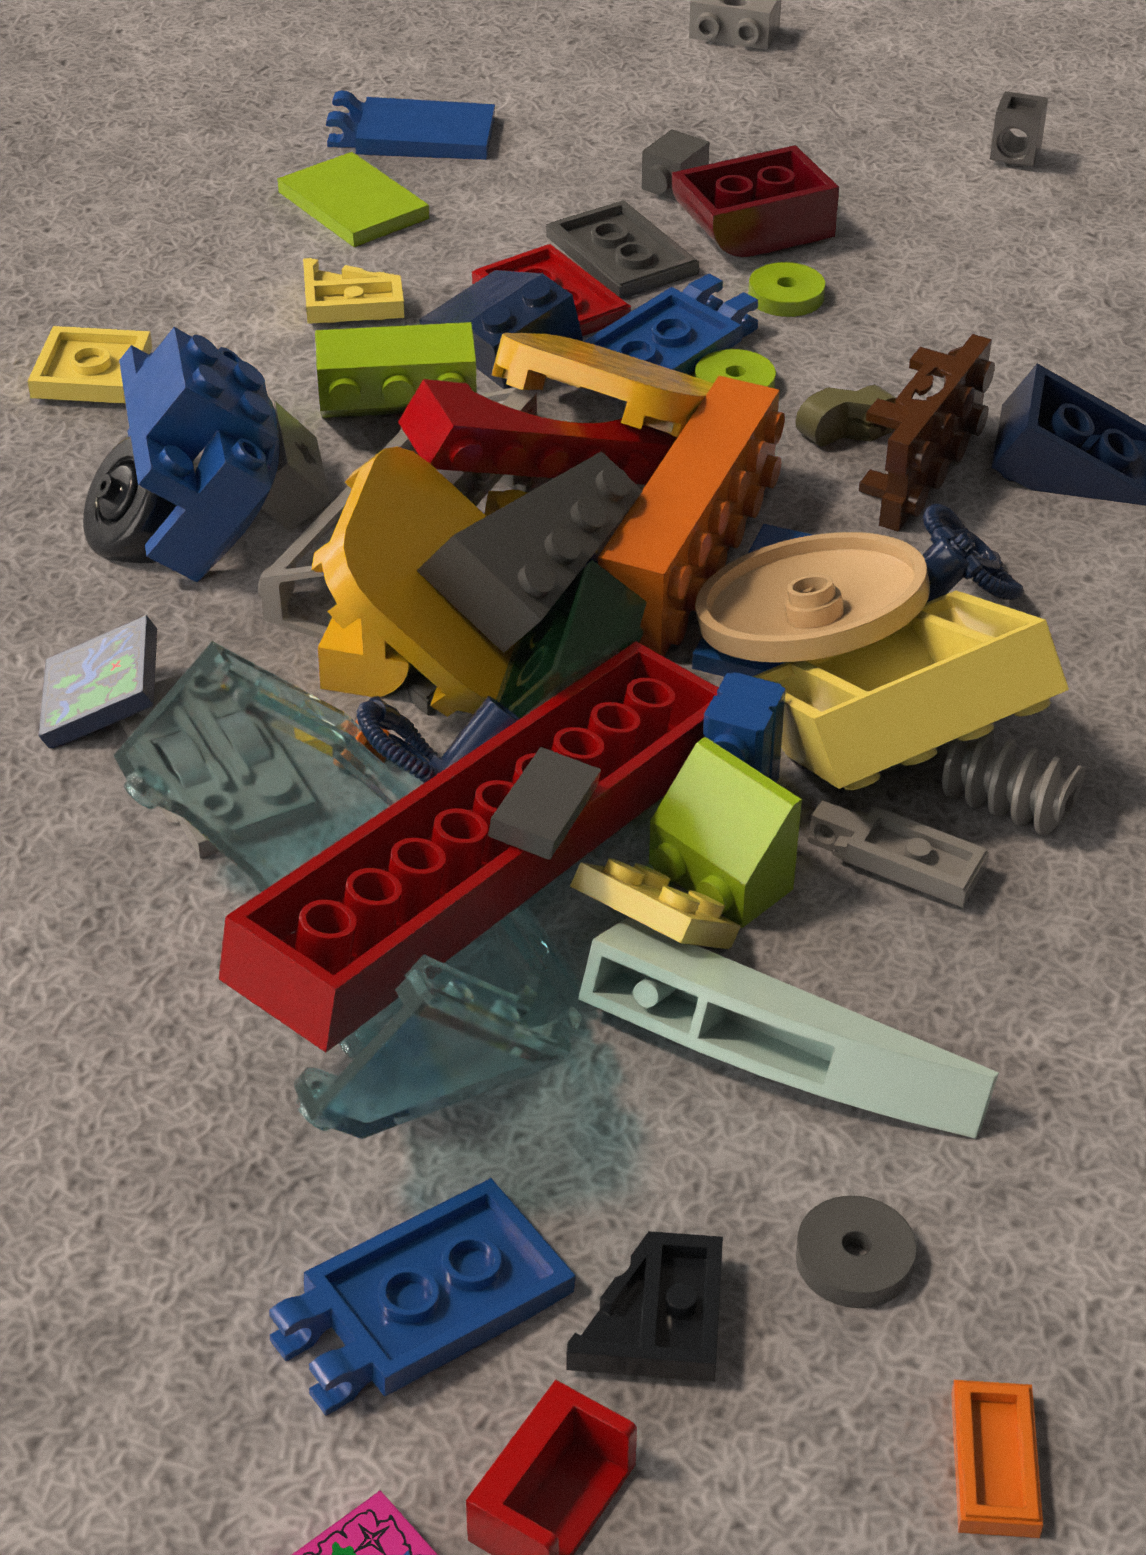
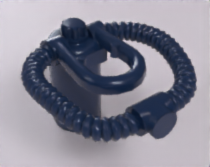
[922,504,1024,602]
[356,696,521,783]

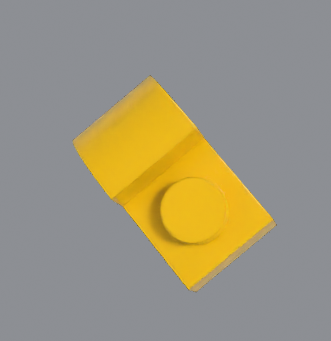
[318,617,411,697]

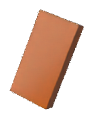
[951,1380,1043,1538]

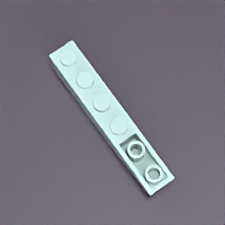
[578,917,999,1138]

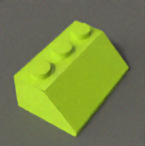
[315,322,477,418]

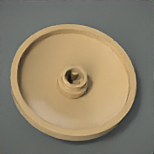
[695,532,930,662]

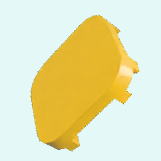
[491,333,714,437]
[311,446,535,717]

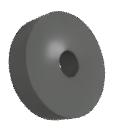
[796,1196,916,1308]

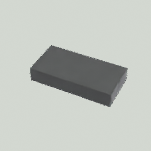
[488,747,601,860]

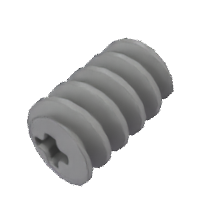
[942,731,1086,836]

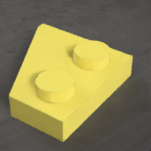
[303,258,405,324]

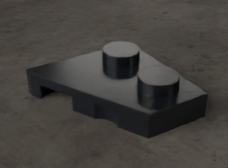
[566,1231,723,1382]

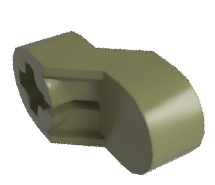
[795,384,897,447]

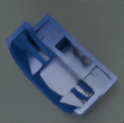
[119,327,280,582]

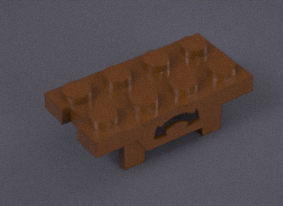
[859,334,995,532]

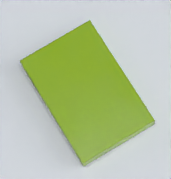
[277,152,430,247]

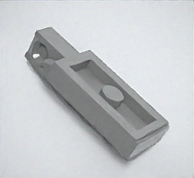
[808,800,989,908]

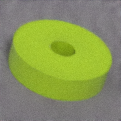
[748,262,825,317]
[695,349,776,388]

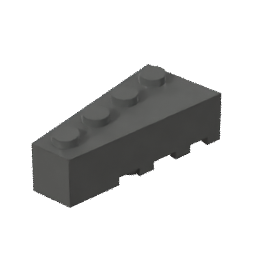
[417,451,643,653]

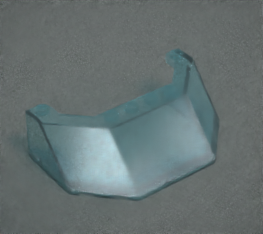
[113,641,587,1139]

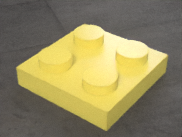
[27,326,153,404]
[570,858,741,949]

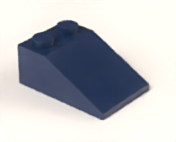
[419,270,583,389]
[991,363,1146,506]

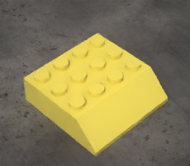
[753,590,1069,790]

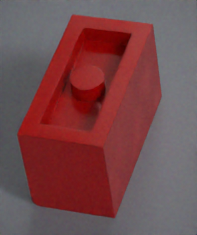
[466,1379,637,1555]

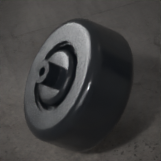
[83,436,196,563]

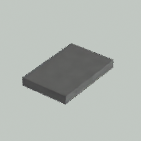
[546,200,699,299]

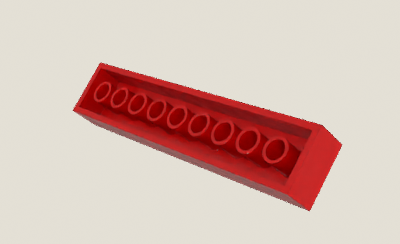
[219,641,719,1053]

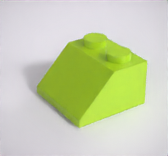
[649,737,802,928]

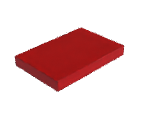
[472,244,631,336]

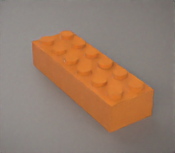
[597,376,785,657]

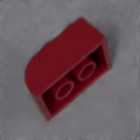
[672,145,839,257]

